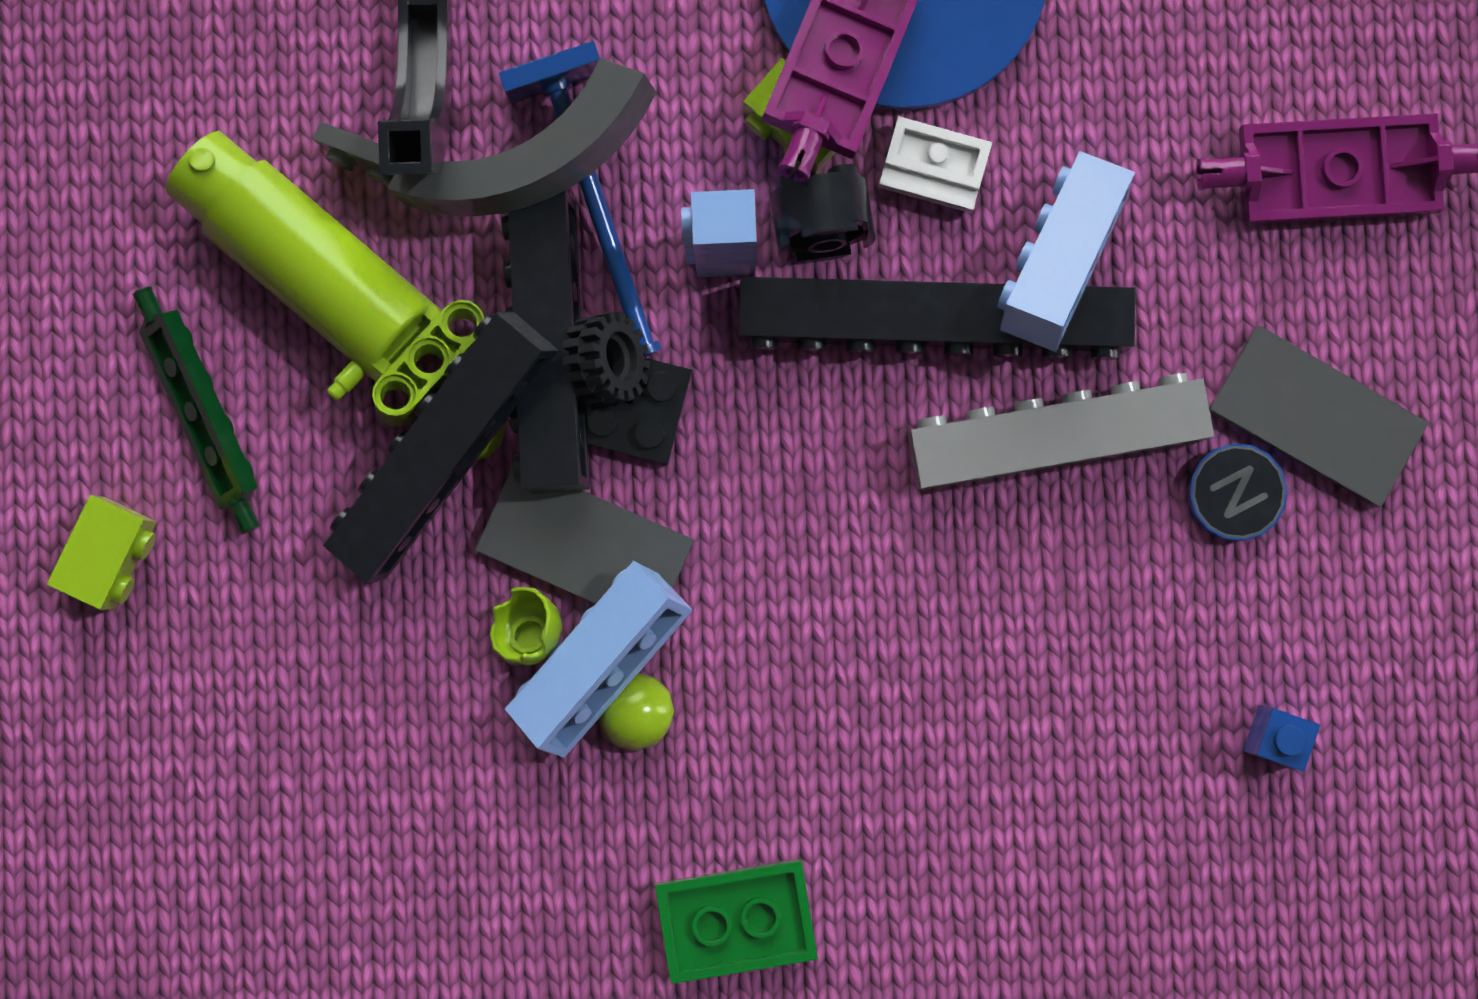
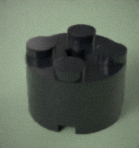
[769,164,876,262]

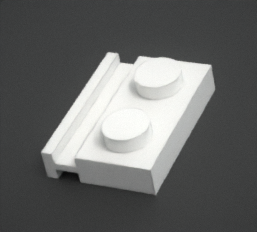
[878,116,992,213]

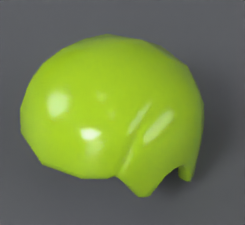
[490,587,563,665]
[599,673,674,752]

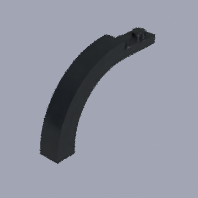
[378,0,452,175]

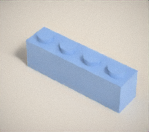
[997,151,1135,352]
[681,189,757,277]
[505,561,693,758]

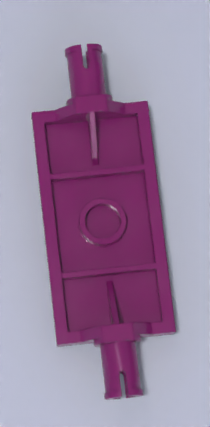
[761,0,918,183]
[1196,113,1478,225]

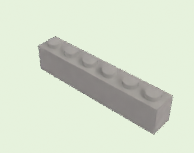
[907,373,1215,491]

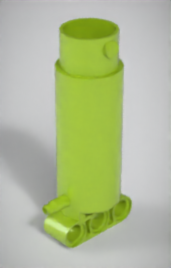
[166,130,484,427]

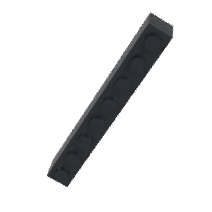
[739,276,1136,360]

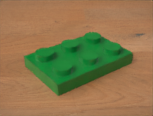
[655,859,818,984]

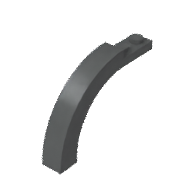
[312,58,657,216]

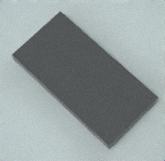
[1209,325,1429,508]
[475,469,694,603]

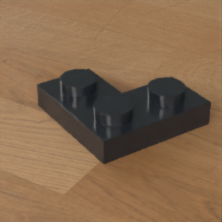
[586,358,692,465]

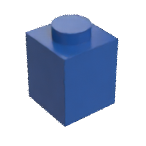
[1243,705,1321,772]

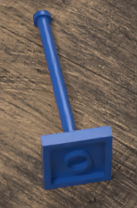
[498,40,662,356]

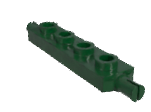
[132,286,261,535]

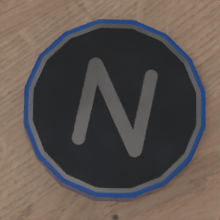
[1186,443,1288,541]

